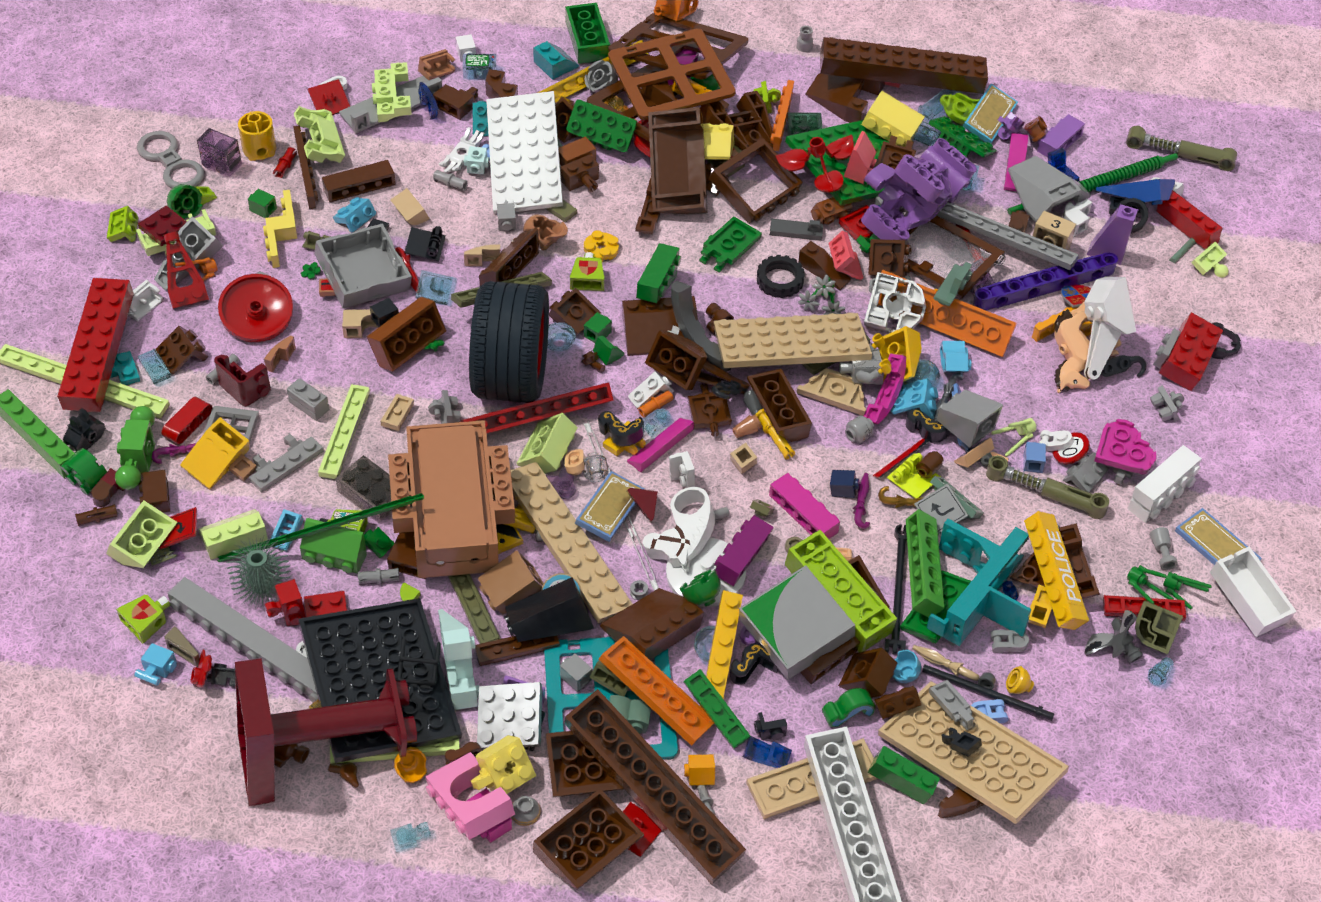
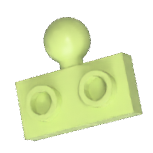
[1191,242,1229,278]

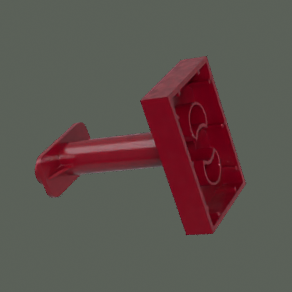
[235,658,417,806]

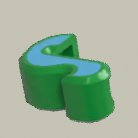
[822,688,876,727]

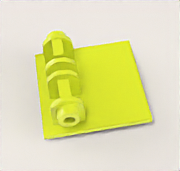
[887,453,941,498]

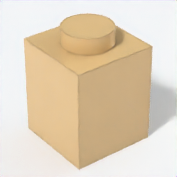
[730,443,757,474]

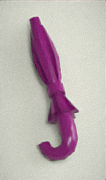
[151,443,196,464]
[853,473,870,530]

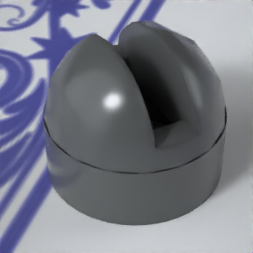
[978,672,996,689]

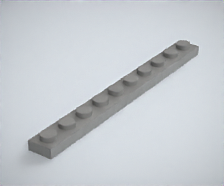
[936,202,1079,270]

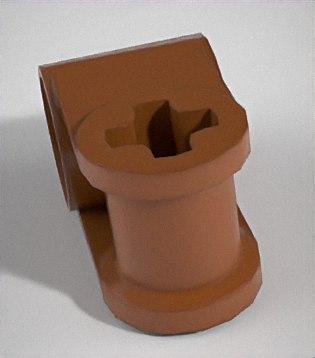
[1024,116,1047,142]

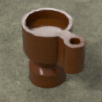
[706,303,734,335]
[274,743,310,768]

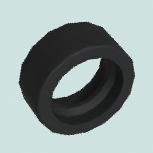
[1115,198,1149,233]

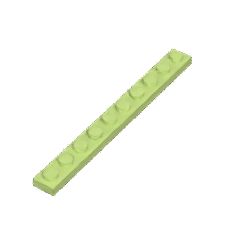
[0,344,170,419]

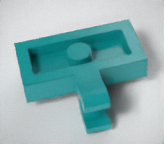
[110,351,140,385]

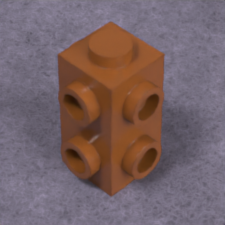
[810,197,853,225]

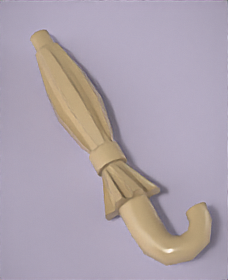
[912,645,980,681]

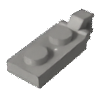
[929,680,974,730]

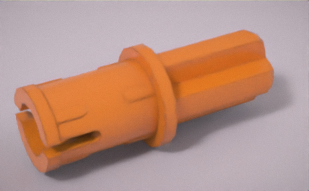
[638,390,674,418]

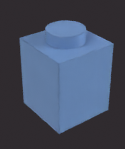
[1023,442,1046,473]

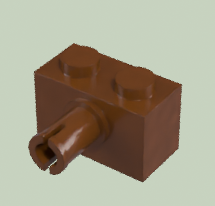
[561,155,599,192]

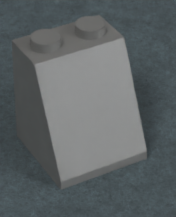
[936,389,1003,448]

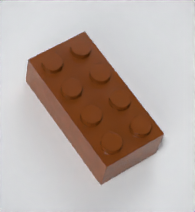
[366,297,447,372]

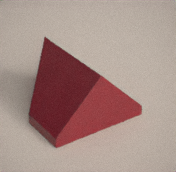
[626,488,658,522]

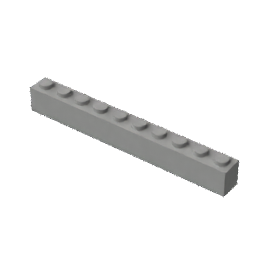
[168,577,319,705]

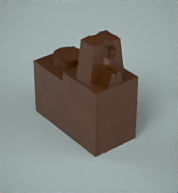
[433,84,478,120]

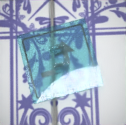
[415,270,457,306]

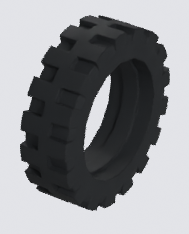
[757,255,805,298]

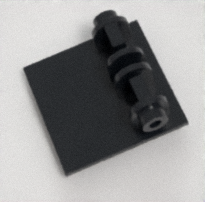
[404,226,446,262]

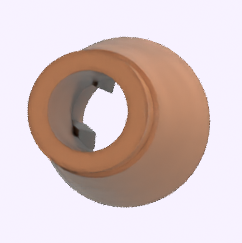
[732,415,762,438]

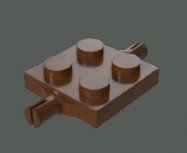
[688,383,732,437]

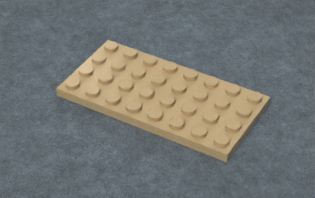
[714,312,872,368]
[878,681,1069,824]

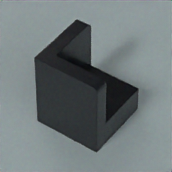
[370,298,399,328]

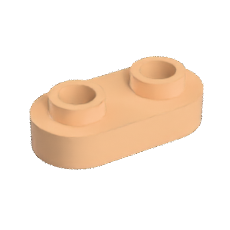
[565,449,585,475]

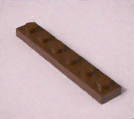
[293,125,318,209]

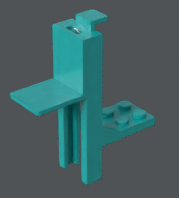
[927,519,1031,646]

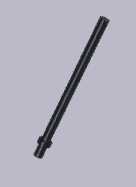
[922,664,1055,721]

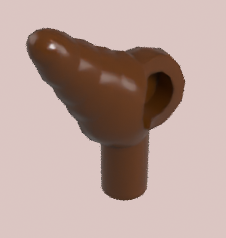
[328,762,359,788]

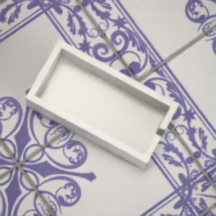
[1128,445,1202,523]
[1210,546,1297,637]

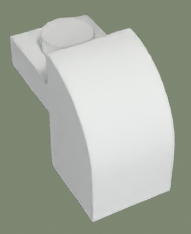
[1063,199,1092,237]

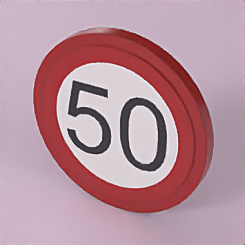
[1053,432,1090,464]

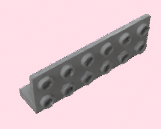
[339,76,442,133]

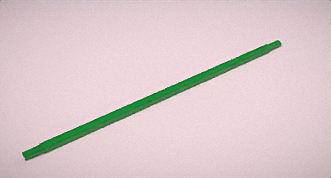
[217,493,424,562]

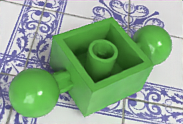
[115,406,155,490]

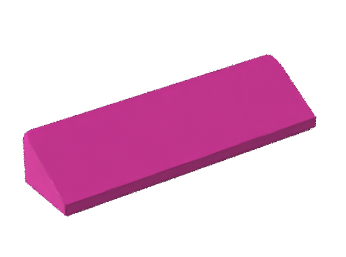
[627,418,694,472]

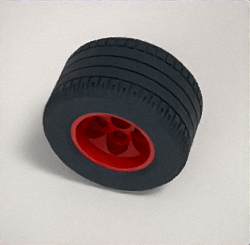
[469,281,549,403]

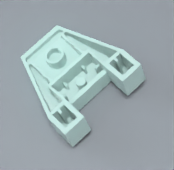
[438,609,479,710]

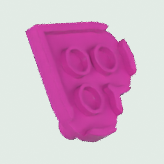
[1094,419,1156,475]

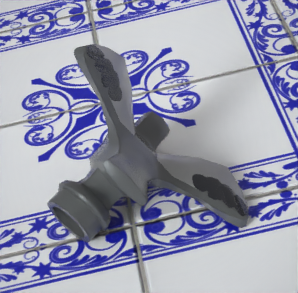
[1085,610,1143,664]

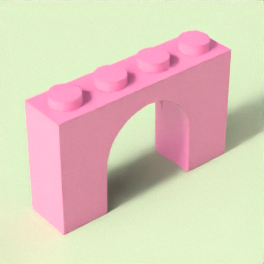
[425,752,515,840]

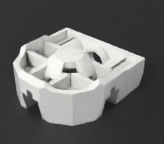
[864,272,926,333]

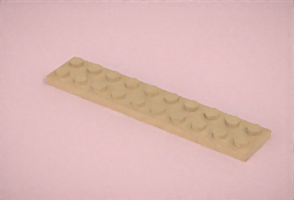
[510,462,632,624]

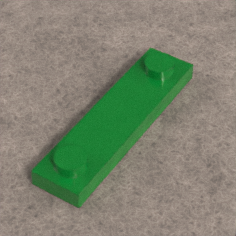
[683,669,751,750]

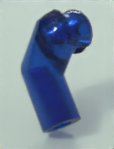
[1002,581,1019,601]

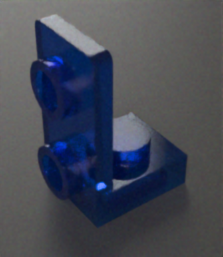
[1048,148,1080,182]

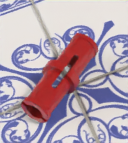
[273,147,297,178]

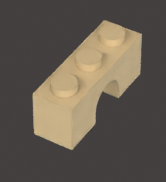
[342,309,399,338]

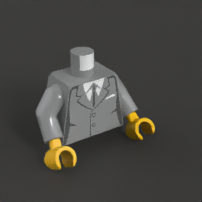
[839,333,891,385]

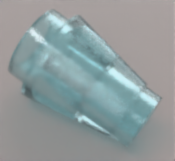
[1148,657,1174,686]

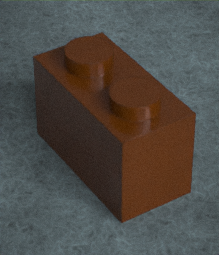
[139,469,171,513]

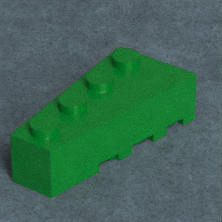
[636,243,681,303]

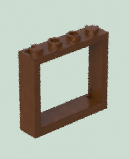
[709,138,803,224]

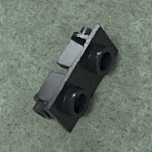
[207,663,235,687]

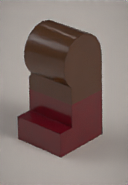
[91,468,125,507]

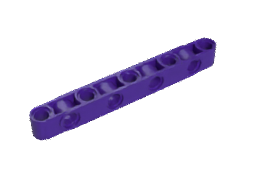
[973,252,1118,310]

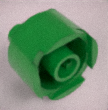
[60,448,107,495]

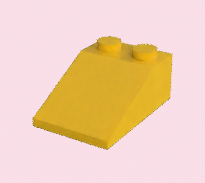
[878,326,922,382]

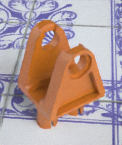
[653,0,698,21]

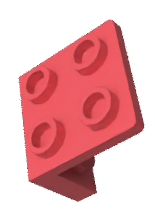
[829,230,864,280]

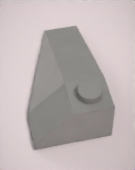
[154,216,224,291]

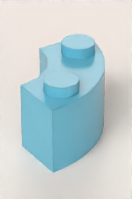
[940,341,971,373]

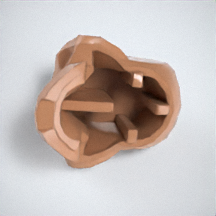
[523,214,568,250]

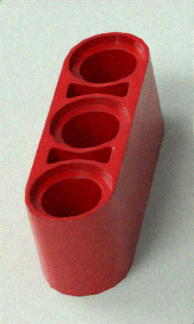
[161,396,213,445]

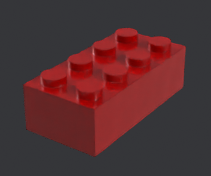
[1159,312,1223,391]

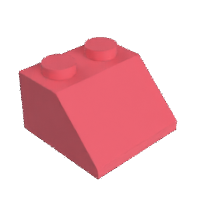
[844,131,877,184]

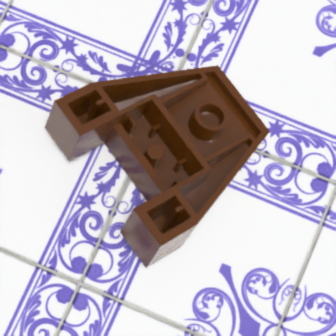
[805,73,885,123]
[700,91,773,150]

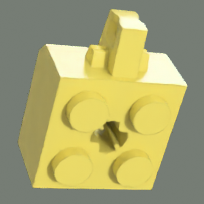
[471,735,536,794]

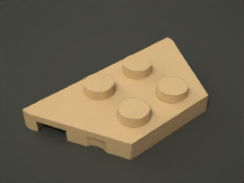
[797,368,866,416]

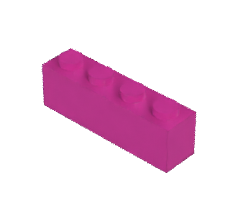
[769,473,840,539]

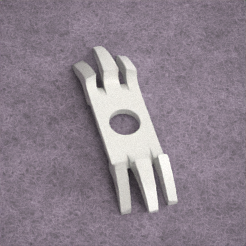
[439,127,484,173]

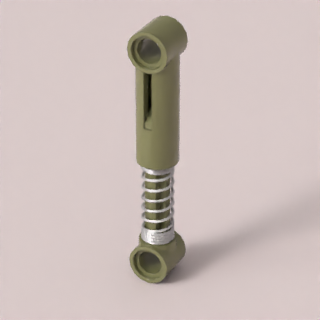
[1126,126,1237,171]
[986,455,1109,519]

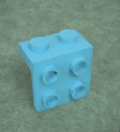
[890,378,938,419]

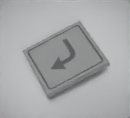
[914,484,968,534]

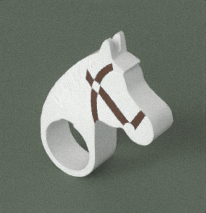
[643,487,715,573]

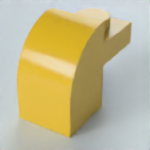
[1028,585,1052,628]

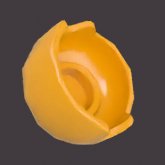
[394,747,427,783]

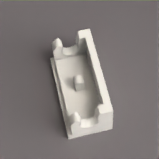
[128,280,164,322]

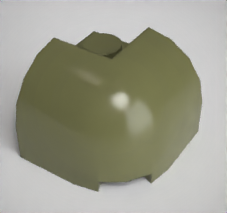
[1135,601,1183,654]

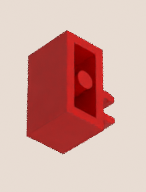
[265,579,306,627]

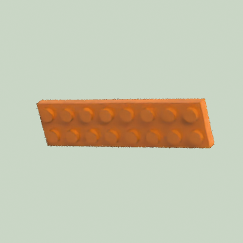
[877,270,1017,357]

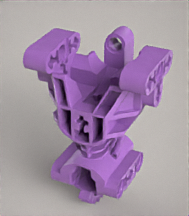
[861,138,977,241]

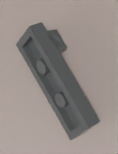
[769,218,823,241]

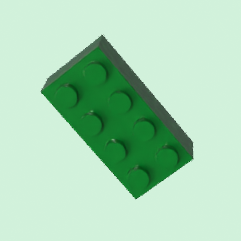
[565,2,610,64]

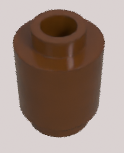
[916,451,944,478]

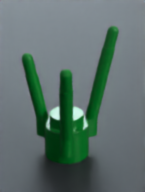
[1127,565,1174,604]
[1163,572,1212,610]

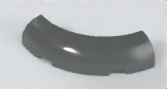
[671,281,731,372]

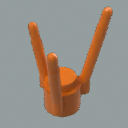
[175,257,218,281]

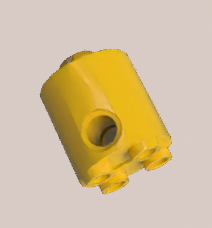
[238,111,276,161]

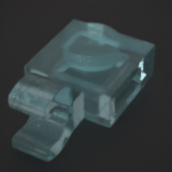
[390,822,431,852]

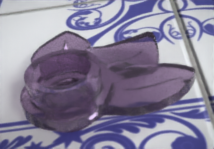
[546,467,576,499]

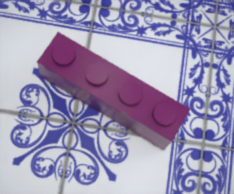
[714,515,774,587]

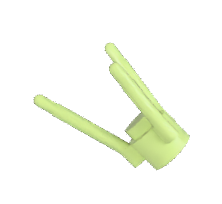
[991,418,1037,457]

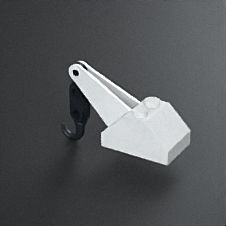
[1084,277,1147,380]

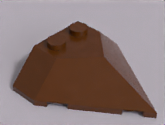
[1010,523,1100,599]

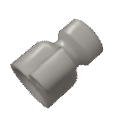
[797,26,813,52]

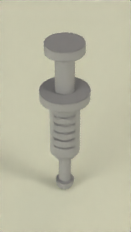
[697,785,716,815]

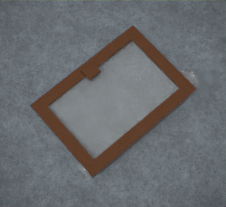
[907,216,1006,299]

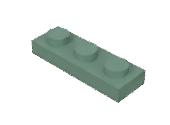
[930,476,984,519]

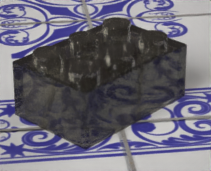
[335,455,392,523]

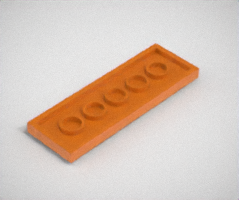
[599,636,714,746]

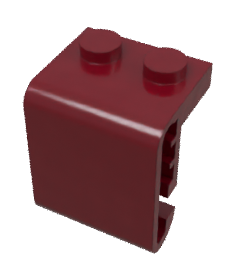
[214,355,271,407]

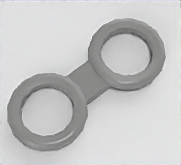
[137,131,204,188]

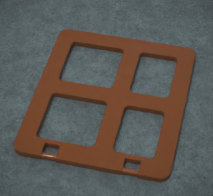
[608,29,736,120]

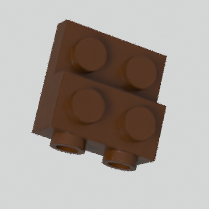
[868,239,912,277]
[549,288,601,337]

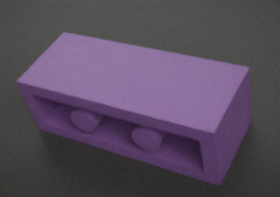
[1037,114,1085,161]

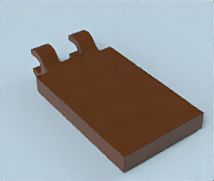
[875,135,916,169]

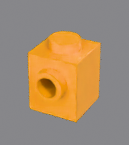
[684,754,715,785]

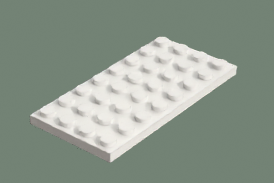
[487,91,563,214]

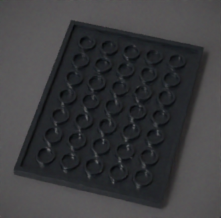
[298,598,462,763]

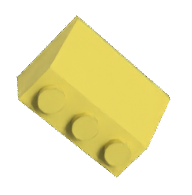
[861,91,925,147]
[703,123,734,160]

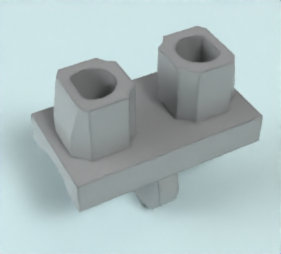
[1150,385,1185,422]
[428,390,461,424]

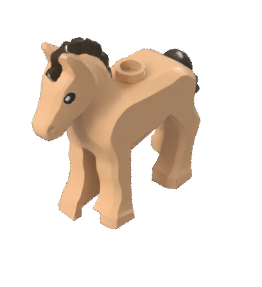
[1054,302,1121,393]

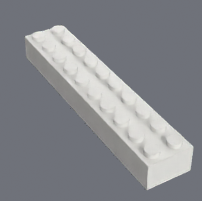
[804,727,902,902]

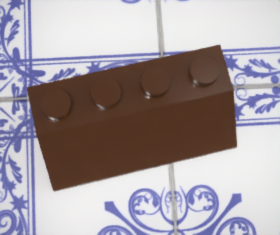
[479,228,539,286]
[747,369,812,442]

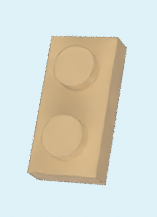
[381,394,414,431]

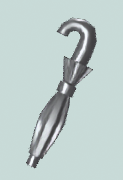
[933,372,964,423]

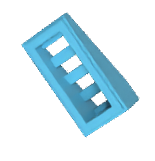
[271,509,304,551]

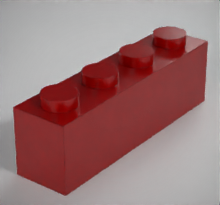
[1156,190,1223,250]

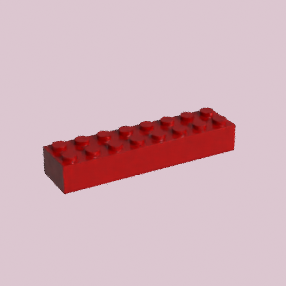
[57,278,134,412]

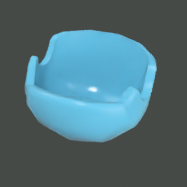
[893,650,921,684]

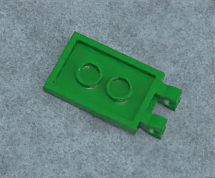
[699,216,762,273]

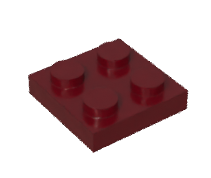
[138,205,187,247]

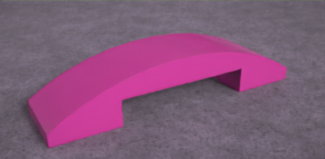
[864,354,906,424]

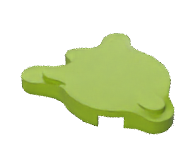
[940,93,980,125]

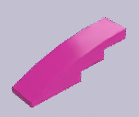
[1004,133,1028,192]

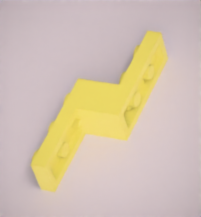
[263,190,298,268]

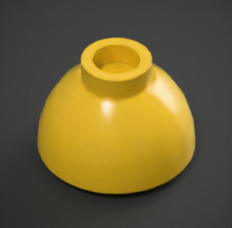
[1006,666,1034,694]

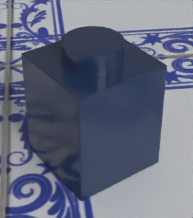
[830,470,860,498]

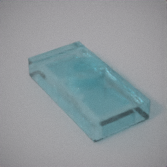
[138,349,171,385]

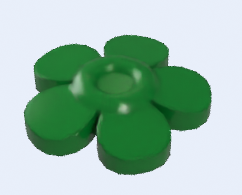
[301,262,321,279]
[424,340,445,352]

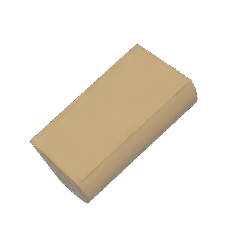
[390,188,430,225]

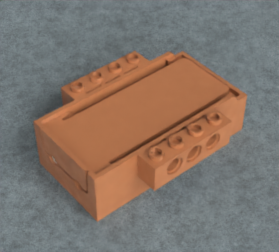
[388,420,515,578]

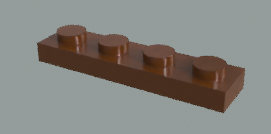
[475,636,560,666]

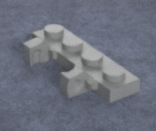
[249,434,324,493]

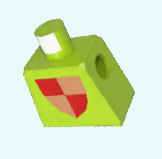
[570,252,604,291]
[116,595,171,644]

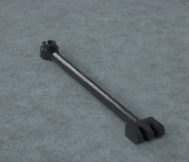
[884,524,907,655]

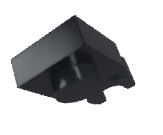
[941,728,982,757]

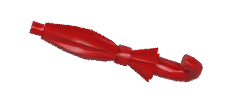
[395,247,421,294]

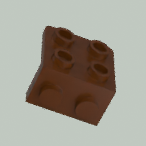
[154,326,209,375]

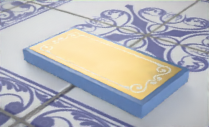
[575,471,645,542]
[1175,508,1262,567]

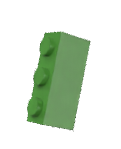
[300,518,367,574]

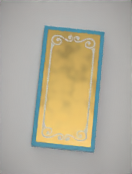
[963,84,1018,143]

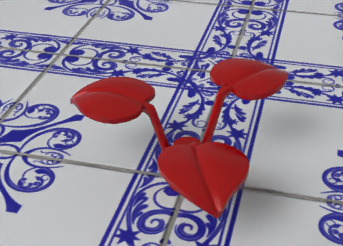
[776,135,854,192]

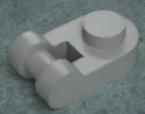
[991,630,1029,653]

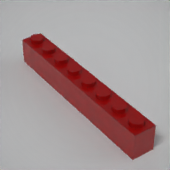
[460,382,614,434]

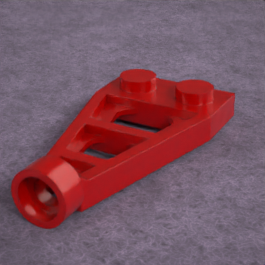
[163,232,209,309]

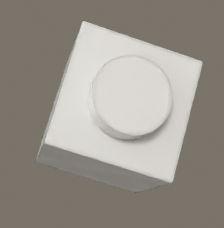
[456,34,476,62]

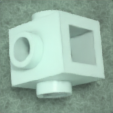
[464,146,489,175]

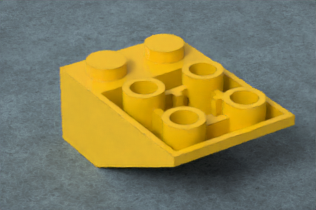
[180,417,249,490]

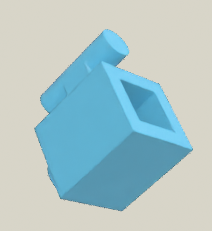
[134,643,177,685]

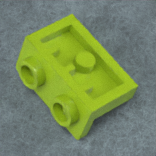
[107,206,138,242]

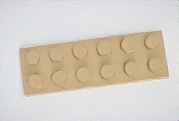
[746,738,878,819]

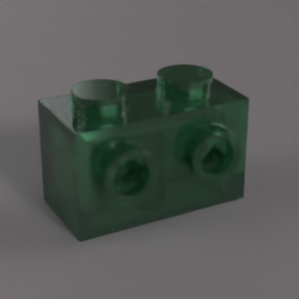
[786,112,822,136]

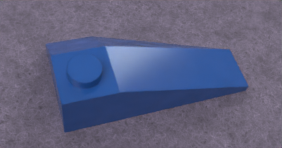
[1096,179,1175,205]

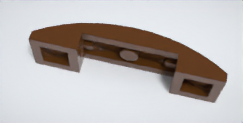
[635,178,660,234]

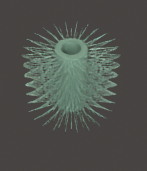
[226,537,291,609]

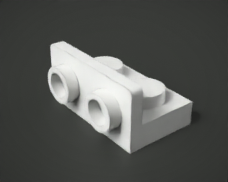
[669,451,695,488]

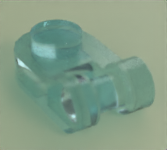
[642,408,671,437]

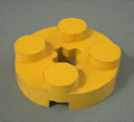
[583,230,619,262]

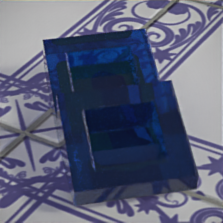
[418,82,438,119]
[742,736,792,768]

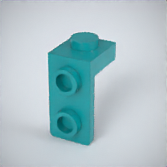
[473,101,489,136]

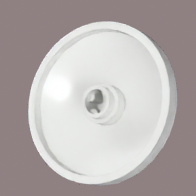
[666,538,746,607]

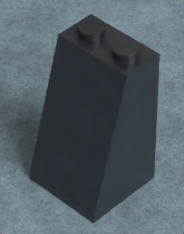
[504,577,594,642]

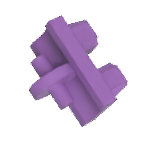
[998,112,1025,140]

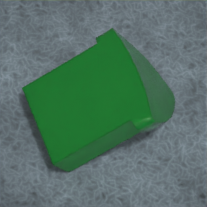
[593,335,625,365]

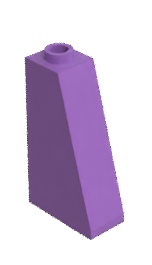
[1087,204,1138,265]

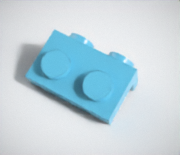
[333,197,376,232]

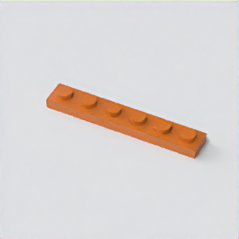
[770,80,794,151]

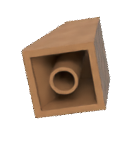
[478,550,544,615]

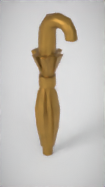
[878,486,924,508]

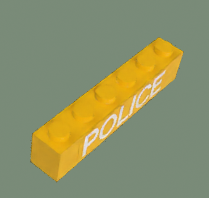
[1024,511,1089,630]

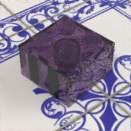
[197,128,242,177]

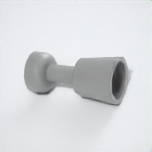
[1149,527,1178,570]

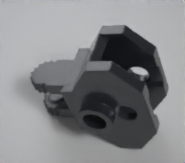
[63,408,106,452]

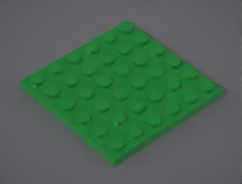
[785,120,889,206]

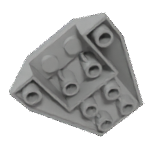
[1008,156,1091,223]

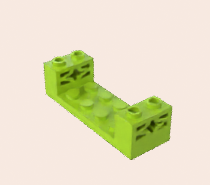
[784,530,897,652]

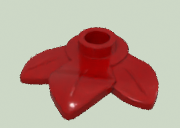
[190,649,212,688]

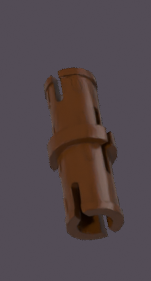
[75,504,118,526]

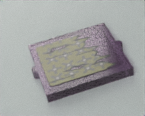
[148,543,185,571]

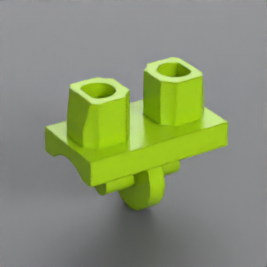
[753,81,781,113]

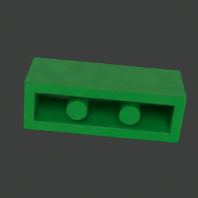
[868,746,940,804]

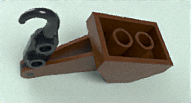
[645,330,750,399]

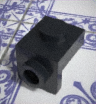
[754,712,787,740]

